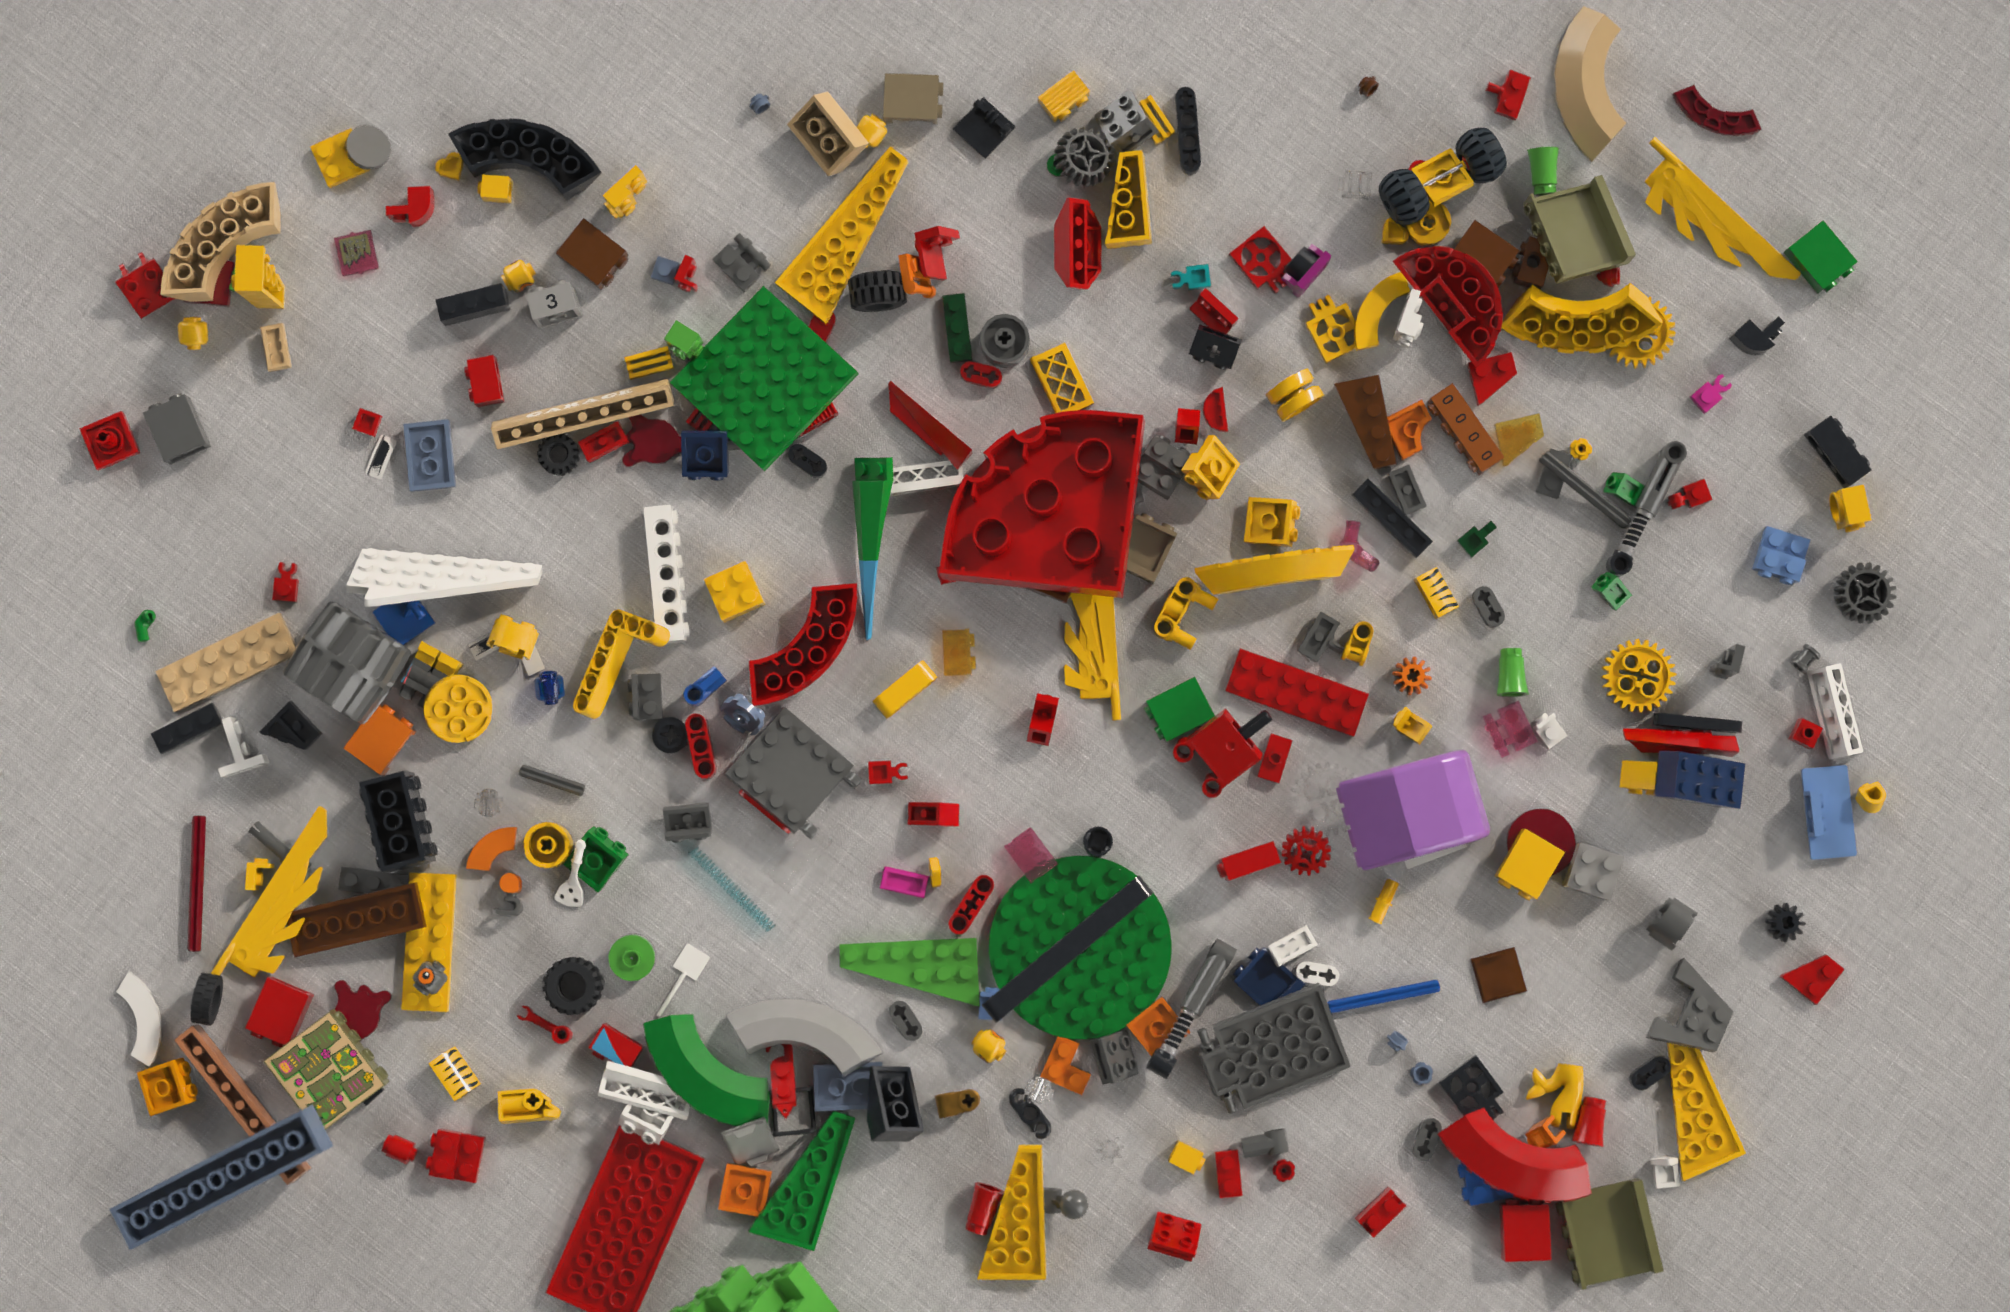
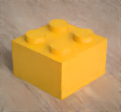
[704,561,766,623]

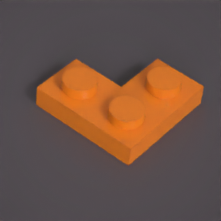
[1040,1036,1091,1095]

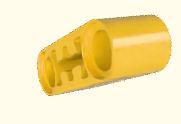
[872,660,938,719]

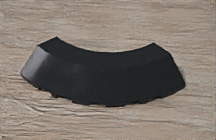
[448,118,602,201]

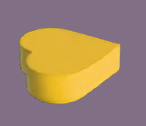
[435,152,464,181]
[1382,217,1409,245]
[928,857,941,888]

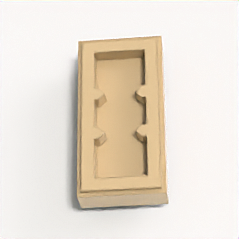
[260,323,292,372]

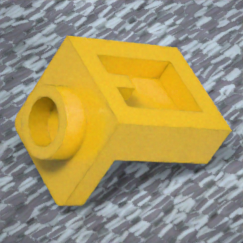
[245,858,274,890]

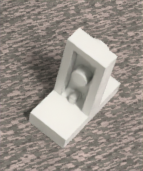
[218,717,270,778]

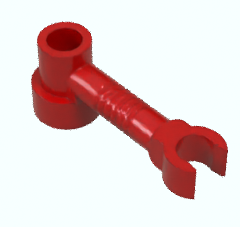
[517,1006,573,1044]

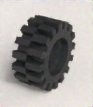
[537,434,580,476]

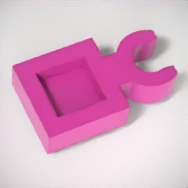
[1689,374,1732,414]

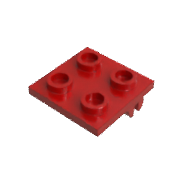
[115,252,175,319]

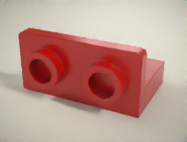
[1190,288,1239,334]

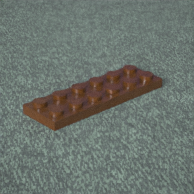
[287,882,427,958]

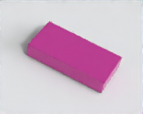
[880,866,929,898]

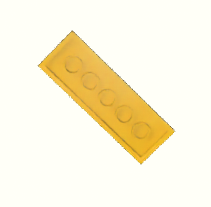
[401,872,457,1012]

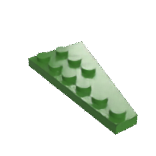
[839,938,980,1007]

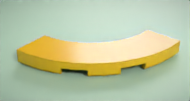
[1354,272,1410,351]

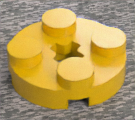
[1405,199,1451,246]

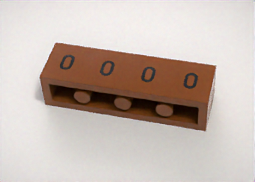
[1427,383,1504,475]

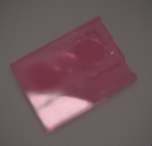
[1004,827,1057,883]

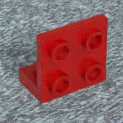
[914,226,960,280]

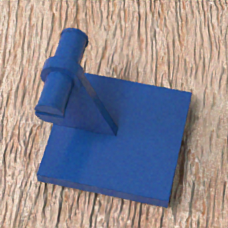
[372,600,435,645]

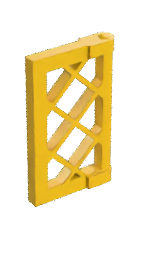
[1029,343,1094,413]

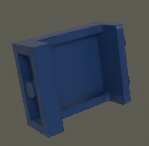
[1232,947,1305,1006]

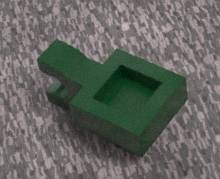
[1457,521,1497,558]

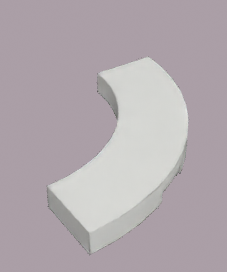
[116,972,162,1067]

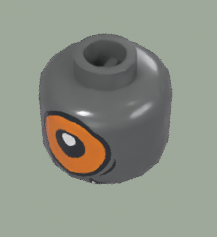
[413,960,447,996]

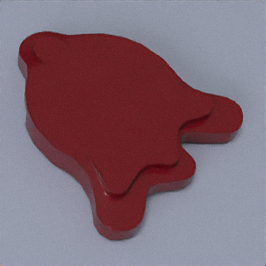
[622,414,681,467]
[335,980,392,1042]

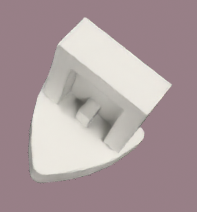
[1650,1156,1680,1188]

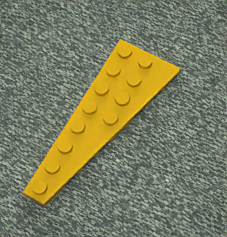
[775,146,908,324]

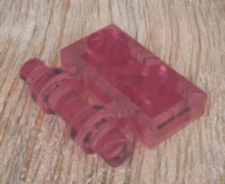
[1482,700,1538,758]

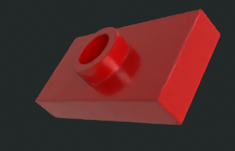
[1257,733,1293,784]

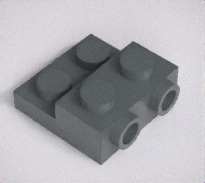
[1138,435,1190,500]

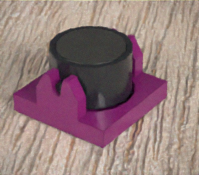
[1281,244,1332,298]

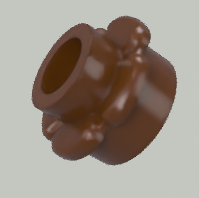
[1358,76,1379,97]

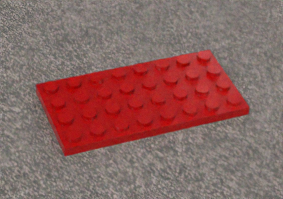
[546,1125,705,1312]

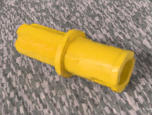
[1368,879,1399,925]

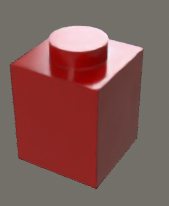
[1175,408,1201,445]

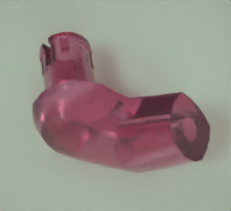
[1339,520,1380,572]

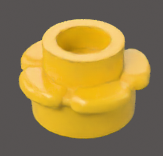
[1570,438,1592,460]

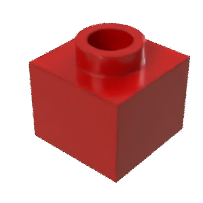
[1789,718,1823,749]

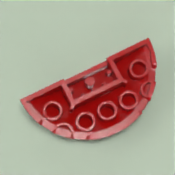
[1393,246,1503,368]

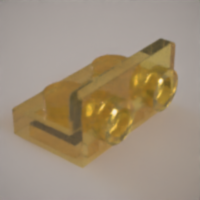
[942,628,976,676]

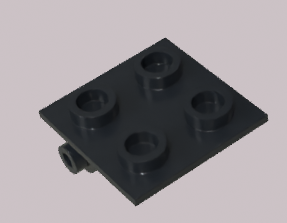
[953,97,1016,159]

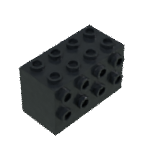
[359,771,438,872]

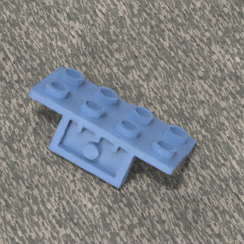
[1801,765,1857,860]

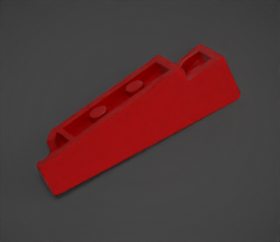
[888,381,973,470]
[1623,728,1740,757]

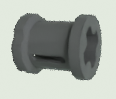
[1790,644,1821,674]

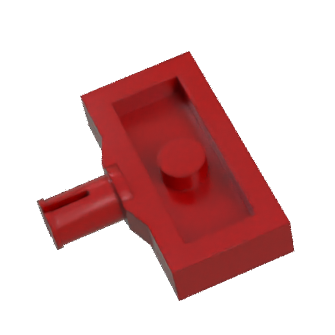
[1485,69,1531,120]

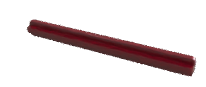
[187,816,206,952]

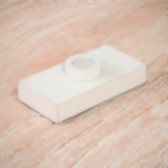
[1266,925,1317,967]

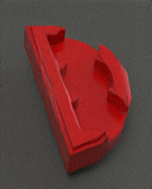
[1203,387,1228,432]

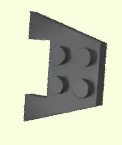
[1646,958,1734,1053]

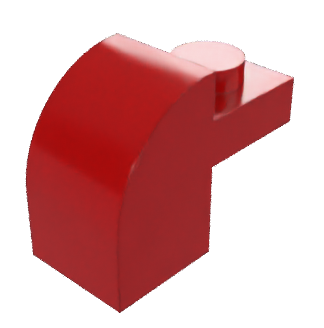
[386,186,435,227]
[1027,693,1059,746]

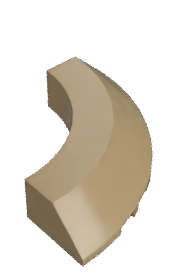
[1555,6,1626,162]
[161,182,281,302]

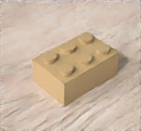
[787,91,869,176]

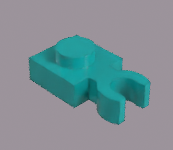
[1170,264,1211,290]

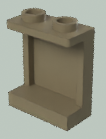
[883,73,943,124]
[1126,513,1177,584]

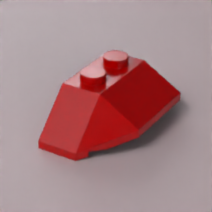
[1054,197,1102,290]

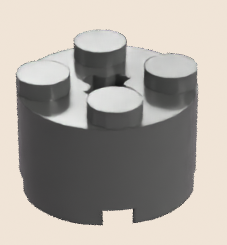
[1646,897,1698,951]

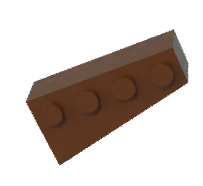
[1334,375,1397,470]

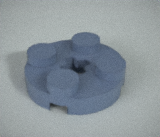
[720,693,765,735]

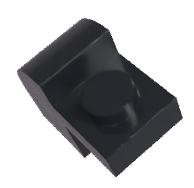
[1729,316,1785,355]

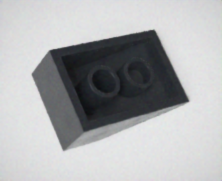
[867,1066,924,1142]

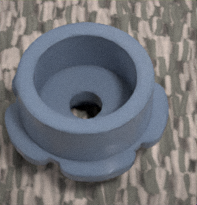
[749,94,771,114]
[1387,1031,1409,1052]
[1410,1062,1433,1085]

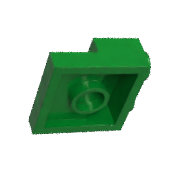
[563,826,629,893]

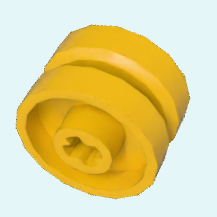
[1266,368,1325,422]

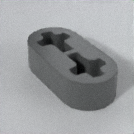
[1472,586,1505,627]
[889,1001,923,1041]
[1412,1117,1442,1161]

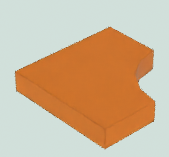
[1388,399,1432,460]

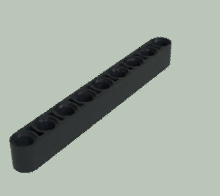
[981,875,1154,1023]

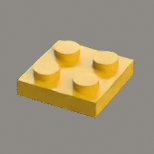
[310,128,371,188]

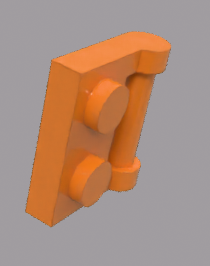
[898,253,936,299]

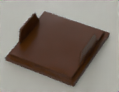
[1471,947,1527,1003]

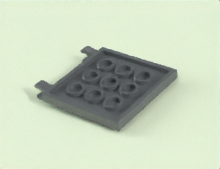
[725,707,862,839]

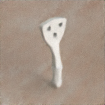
[554,839,586,907]

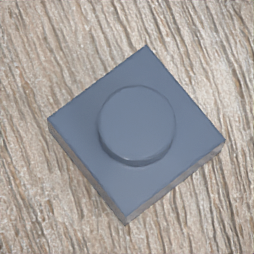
[651,256,680,285]

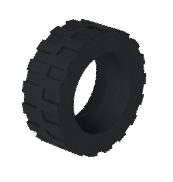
[190,973,223,1026]

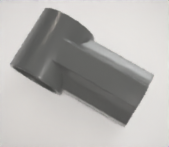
[1241,1128,1289,1158]

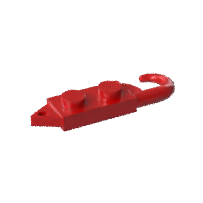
[765,1044,797,1119]

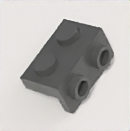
[663,803,712,843]

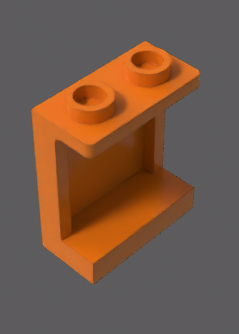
[344,703,416,776]

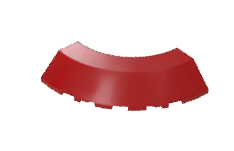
[749,583,857,706]
[1437,1108,1591,1203]

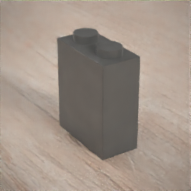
[143,394,211,465]

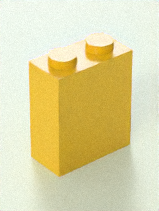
[1494,829,1565,901]

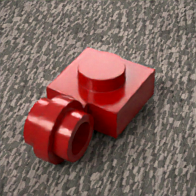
[1667,479,1713,510]

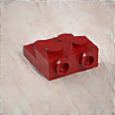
[426,1128,486,1183]

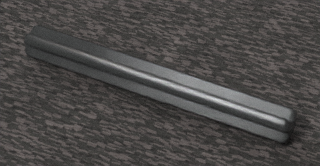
[1539,452,1631,528]

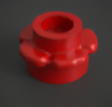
[1272,1159,1295,1182]

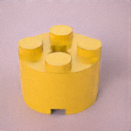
[486,614,539,660]
[524,822,573,868]

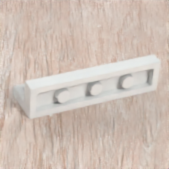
[890,461,964,496]
[1807,663,1863,760]
[597,1061,690,1120]

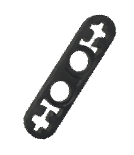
[1175,87,1201,175]
[1653,713,1742,733]

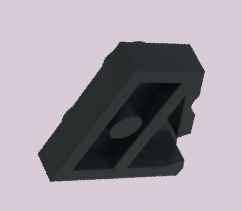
[259,701,323,750]

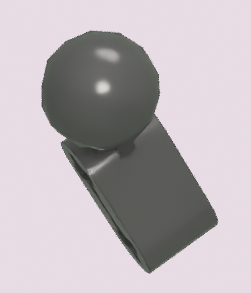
[1044,1187,1089,1220]

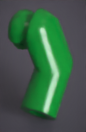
[135,610,156,642]

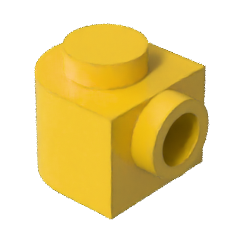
[1855,781,1886,813]

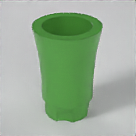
[1527,147,1559,196]
[1497,648,1529,697]

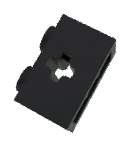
[1189,324,1242,370]

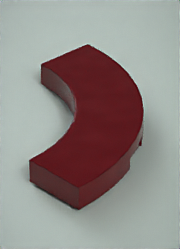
[1672,85,1762,136]

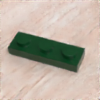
[942,293,973,363]

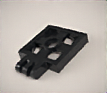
[1439,1055,1504,1120]

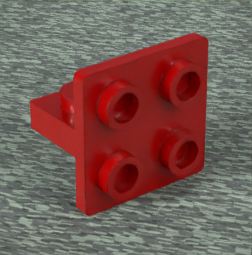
[1147,1212,1202,1262]

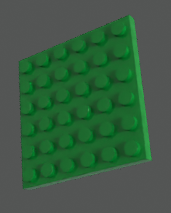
[670,286,859,472]

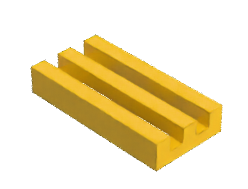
[1139,95,1175,145]
[624,346,674,380]

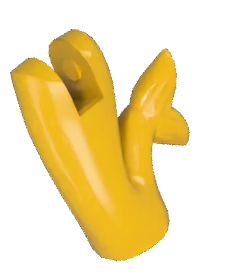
[1526,1063,1583,1129]

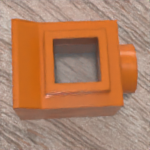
[1525,1115,1566,1148]

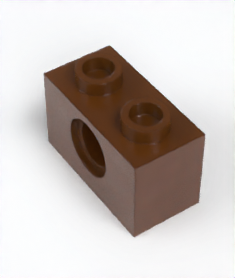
[1512,236,1548,289]

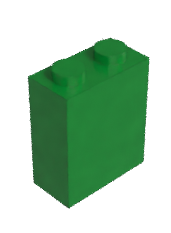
[1783,220,1858,294]
[1144,677,1215,743]

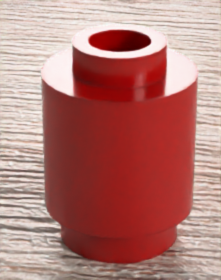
[381,1135,418,1164]

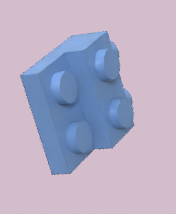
[1752,526,1810,585]

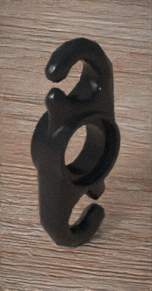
[1009,1088,1051,1139]

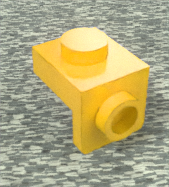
[1393,707,1433,745]

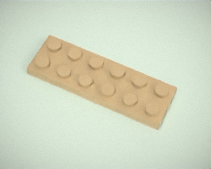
[155,613,296,713]

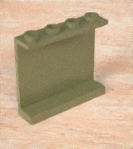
[1555,1178,1664,1290]

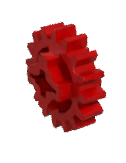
[1282,826,1331,876]

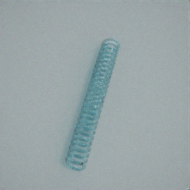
[688,847,776,932]

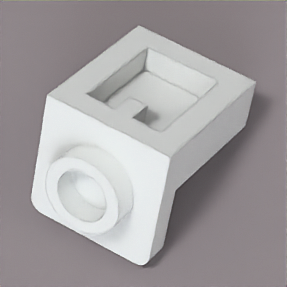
[1532,713,1567,749]

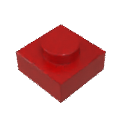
[352,408,383,437]

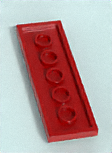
[1225,648,1369,737]

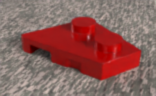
[1467,352,1517,406]

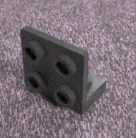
[1094,90,1159,153]

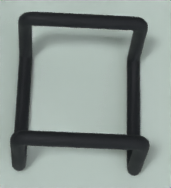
[769,1085,816,1137]

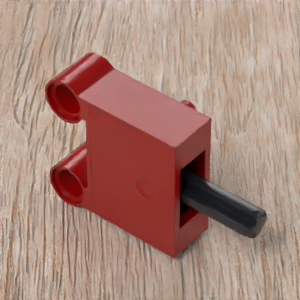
[1173,708,1272,798]

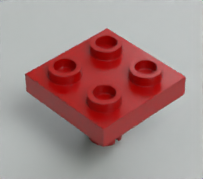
[79,411,140,471]

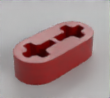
[960,361,1002,388]

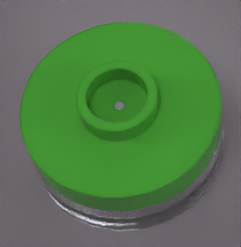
[609,933,656,981]

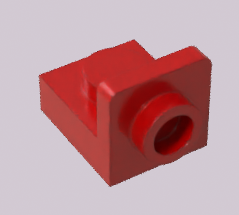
[674,255,698,293]

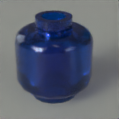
[534,671,565,705]

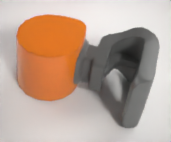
[494,873,523,916]

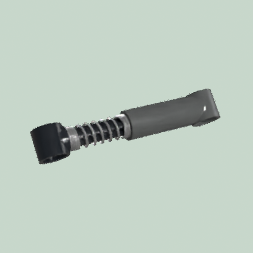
[1606,441,1687,577]
[1146,938,1237,1079]

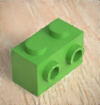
[664,320,704,361]

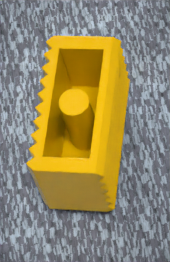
[1038,70,1090,122]

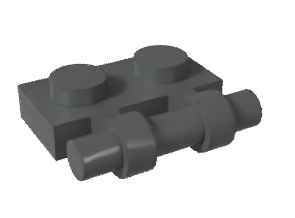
[713,233,771,292]

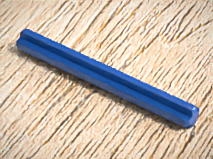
[1327,980,1440,1013]

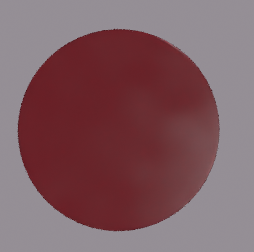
[1506,809,1576,876]

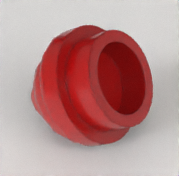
[1596,267,1620,287]

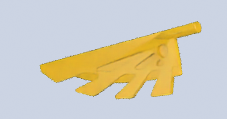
[1645,137,1801,280]
[1064,593,1121,721]
[210,806,327,977]

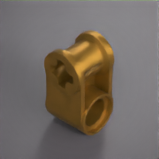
[935,1089,980,1119]

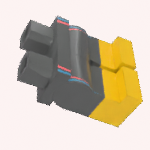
[399,641,463,708]

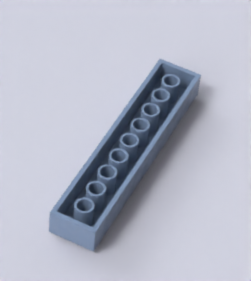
[109,1105,333,1250]

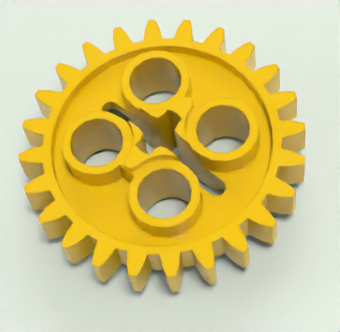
[1606,297,1676,369]
[1601,639,1677,713]

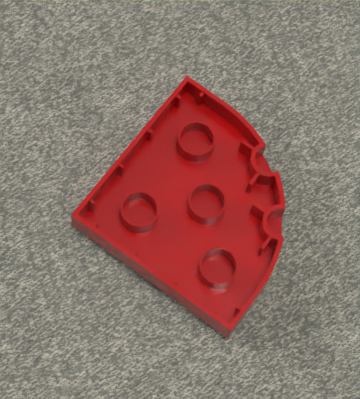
[939,410,1145,598]

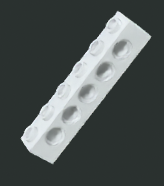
[643,505,690,644]

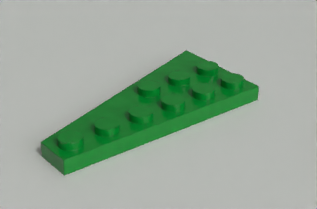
[748,1111,856,1251]

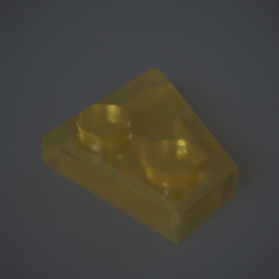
[1494,413,1544,466]

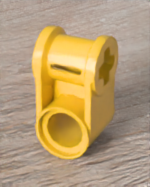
[1341,621,1374,667]

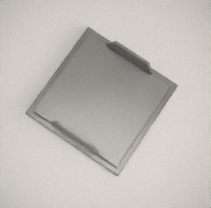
[721,1117,779,1167]

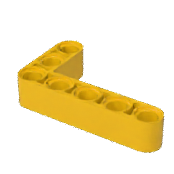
[573,609,670,719]

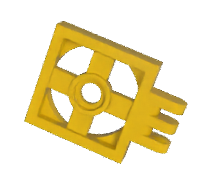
[1305,294,1356,364]

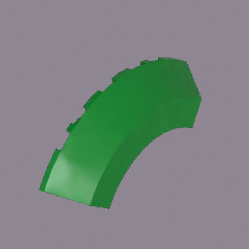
[643,1014,770,1127]

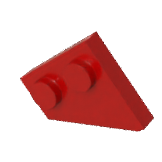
[1780,955,1845,1005]

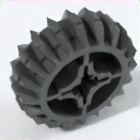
[1054,126,1114,188]
[1833,562,1897,624]

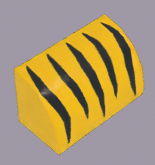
[1414,567,1459,620]
[428,1047,481,1101]

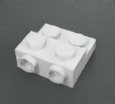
[1392,288,1424,348]
[618,1091,682,1145]

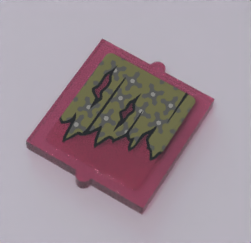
[334,230,379,277]

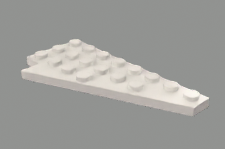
[346,548,542,607]

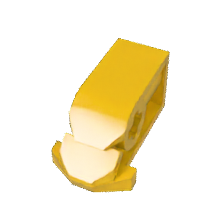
[498,1089,561,1124]

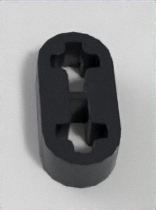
[788,444,828,478]
[1629,1056,1671,1090]

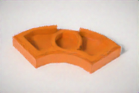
[466,827,517,871]

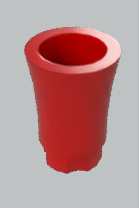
[1571,1096,1606,1147]
[965,1182,1004,1236]

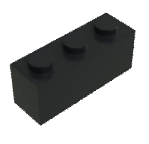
[435,283,511,326]
[1803,416,1871,488]

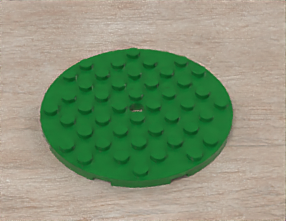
[989,856,1172,1039]

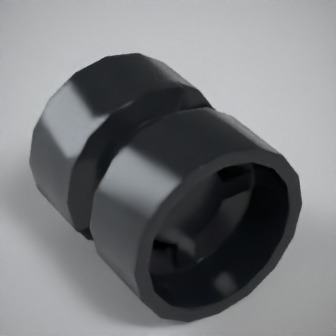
[1083,826,1113,856]

